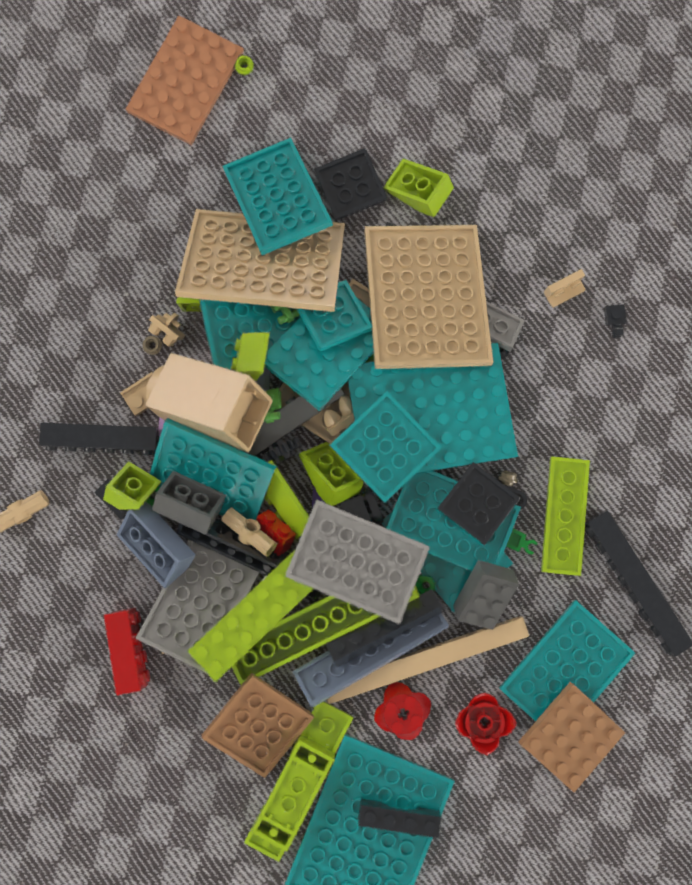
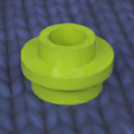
[235,56,254,75]

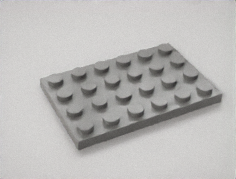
[285,500,430,624]
[136,540,259,674]

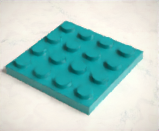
[330,391,442,503]

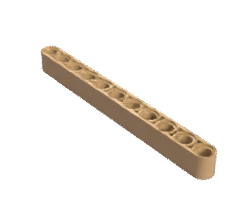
[326,616,529,704]

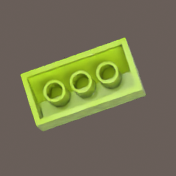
[265,460,310,539]

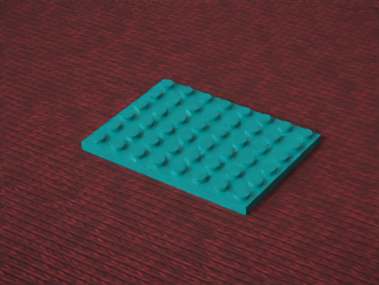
[348,343,518,473]
[284,734,455,885]

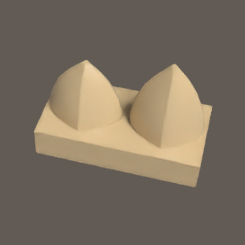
[323,396,354,436]

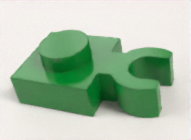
[506,529,538,555]

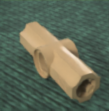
[0,490,50,533]
[221,508,277,557]

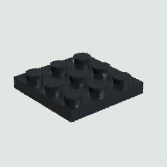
[314,148,387,221]
[437,462,520,545]

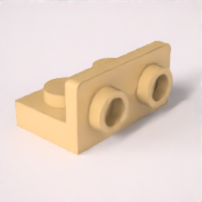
[544,269,585,308]

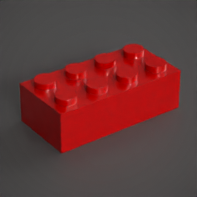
[104,607,150,695]

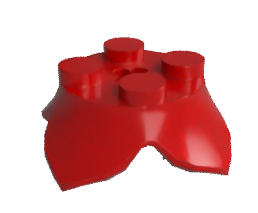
[374,682,431,740]
[455,693,517,756]

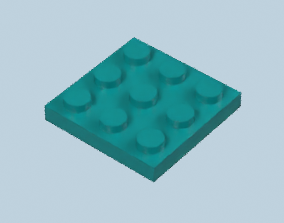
[296,280,372,352]

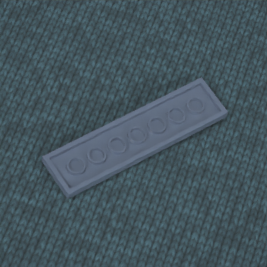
[293,613,449,708]

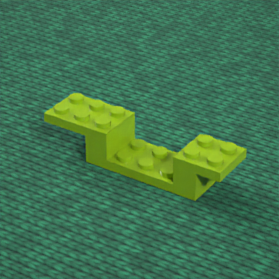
[244,701,353,862]

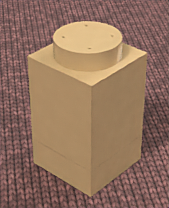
[145,353,273,453]

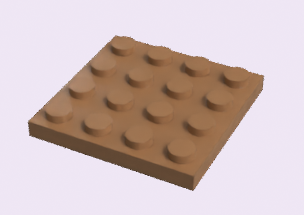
[202,673,314,778]
[518,682,625,792]

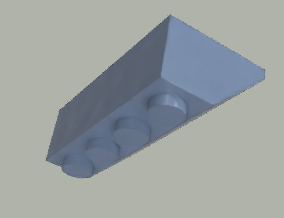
[117,502,196,588]

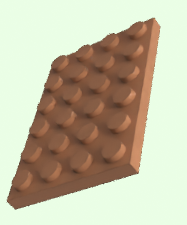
[126,16,244,145]

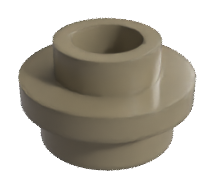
[143,336,162,355]
[498,471,518,486]

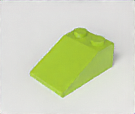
[383,159,454,217]
[299,442,364,506]

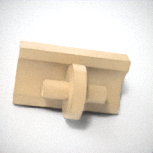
[148,313,185,347]

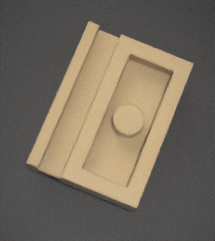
[120,372,153,416]

